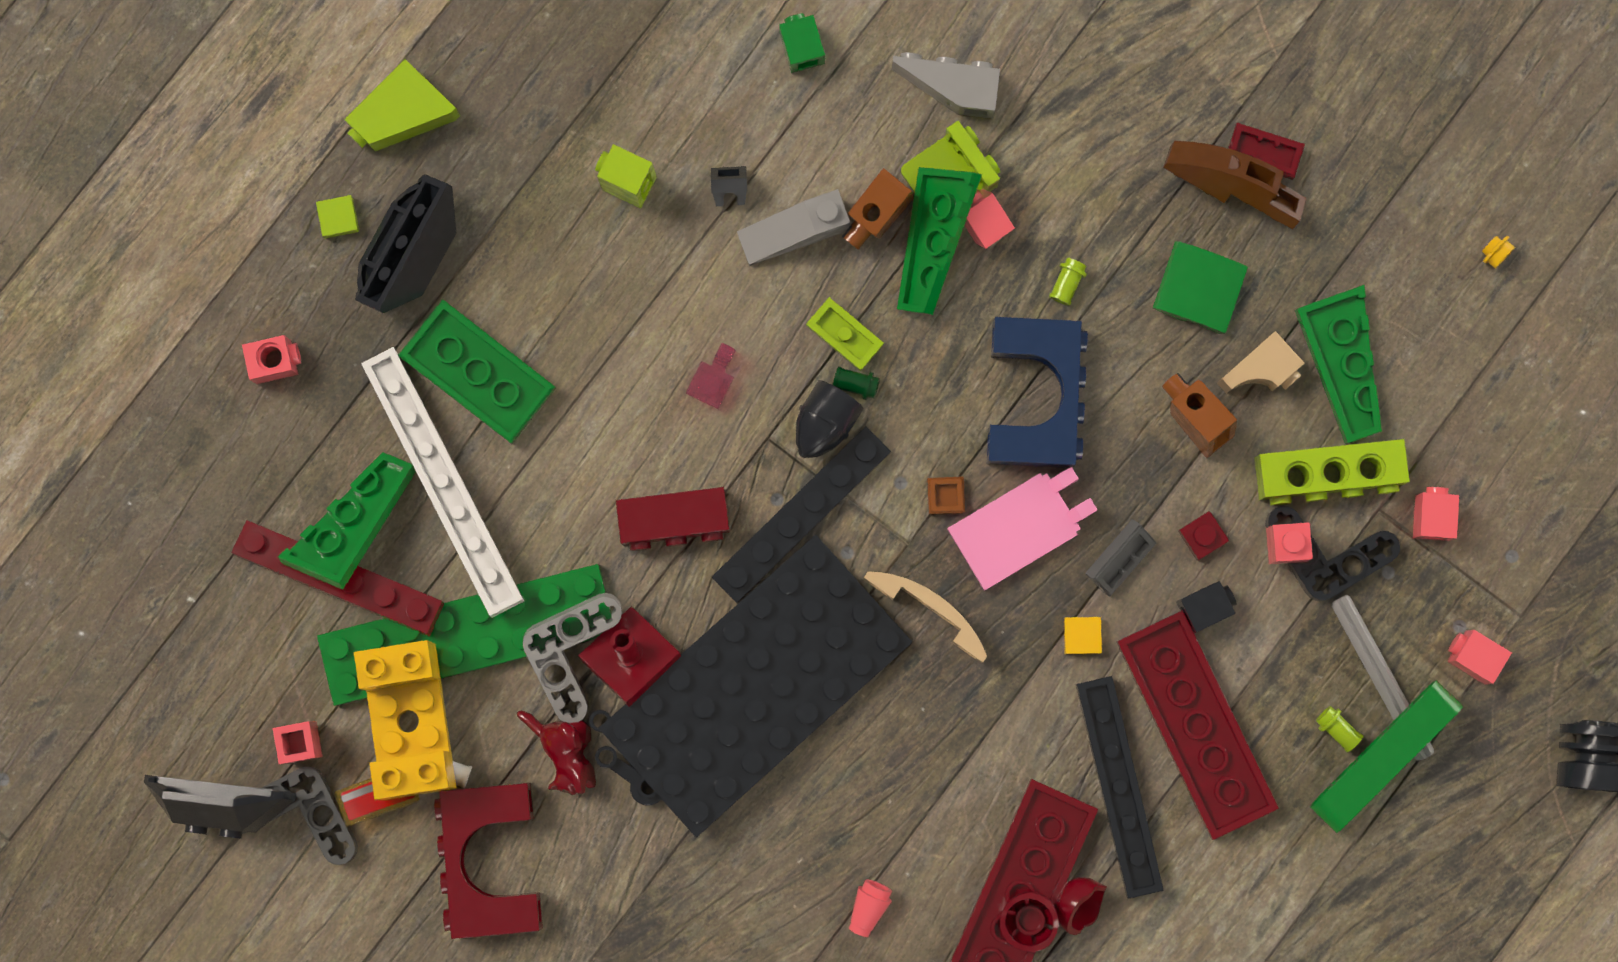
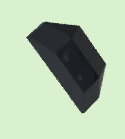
[355,174,457,313]
[144,775,296,839]

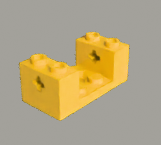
[354,640,457,800]

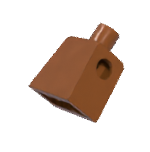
[842,168,915,250]
[1162,373,1237,458]

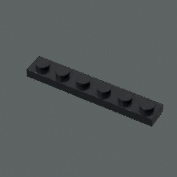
[712,426,891,603]
[1075,676,1164,899]

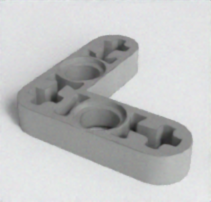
[523,593,622,723]

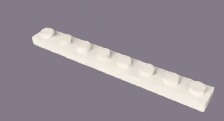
[361,347,524,618]

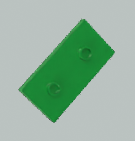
[398,299,556,444]

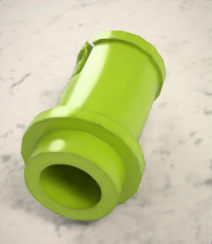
[1049,258,1087,306]
[1316,706,1363,752]

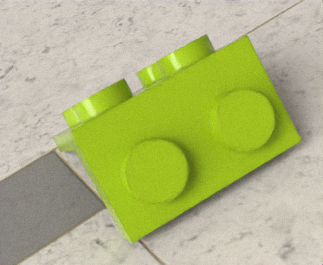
[901,120,1001,193]

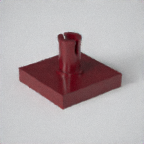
[578,606,681,707]

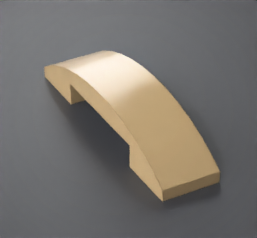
[863,572,987,663]

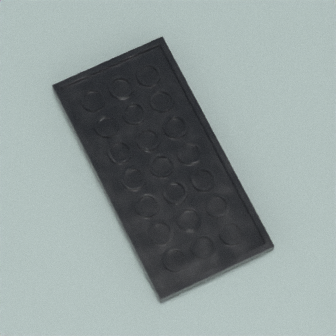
[599,535,912,838]

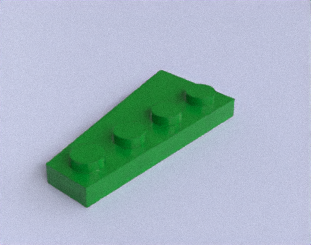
[897,167,982,315]
[1295,285,1382,445]
[278,452,416,590]

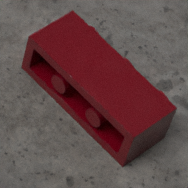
[616,487,730,551]

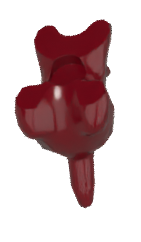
[516,710,596,795]

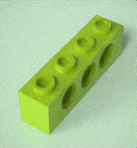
[1254,439,1410,506]

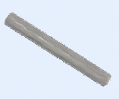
[1332,595,1434,760]

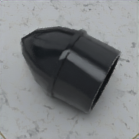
[796,380,864,458]

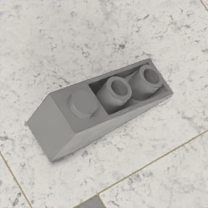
[892,52,1000,119]

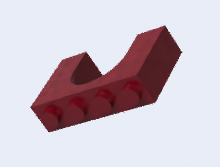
[434,783,543,939]

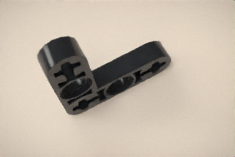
[1265,506,1400,601]

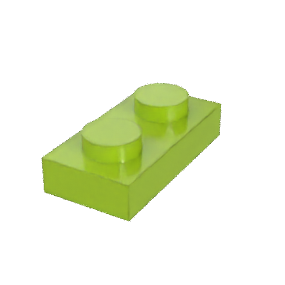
[806,297,884,372]

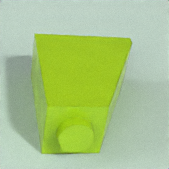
[344,59,460,151]

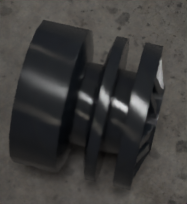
[1556,720,1618,792]

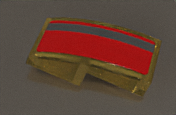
[335,778,420,827]

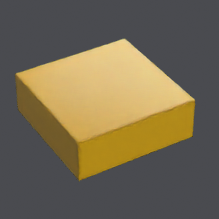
[1064,617,1102,654]

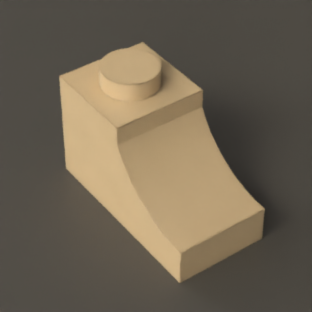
[1217,331,1304,394]

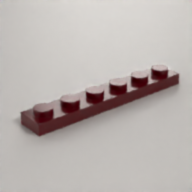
[231,520,444,637]

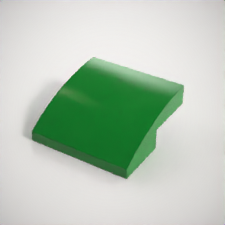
[1152,241,1248,334]

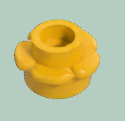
[1482,236,1515,269]

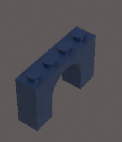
[986,317,1088,468]

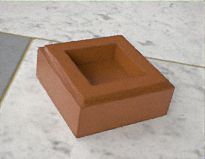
[927,476,965,515]

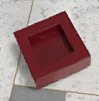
[1178,511,1229,561]

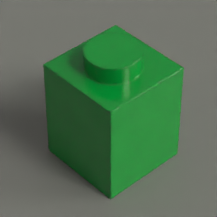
[779,13,825,73]

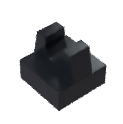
[711,166,747,207]

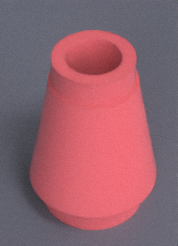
[849,879,892,937]

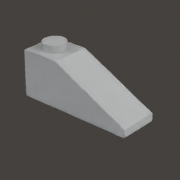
[737,189,850,266]

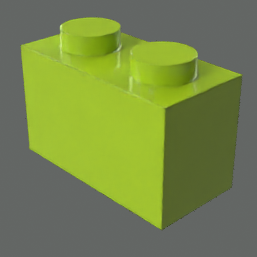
[595,144,657,209]

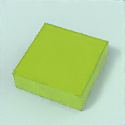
[316,195,359,239]

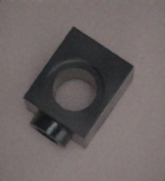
[1176,581,1237,633]

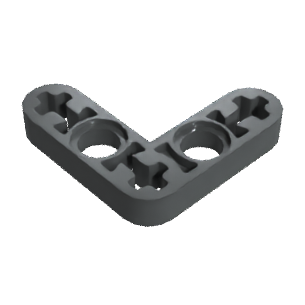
[242,767,358,865]

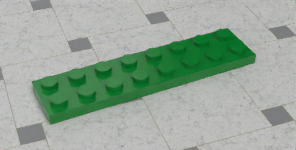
[317,564,612,706]

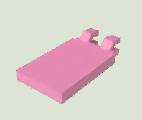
[947,467,1097,591]

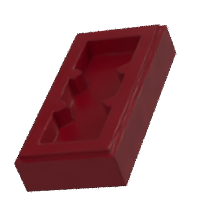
[1228,123,1305,180]

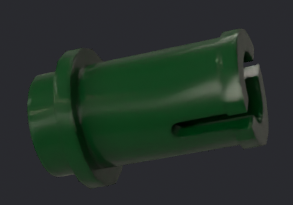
[833,366,880,401]

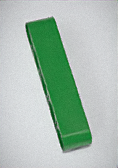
[1310,680,1463,833]

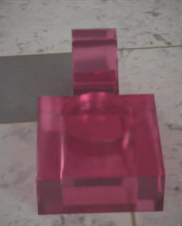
[686,343,736,410]

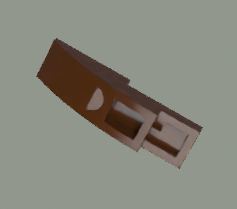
[1163,141,1307,230]

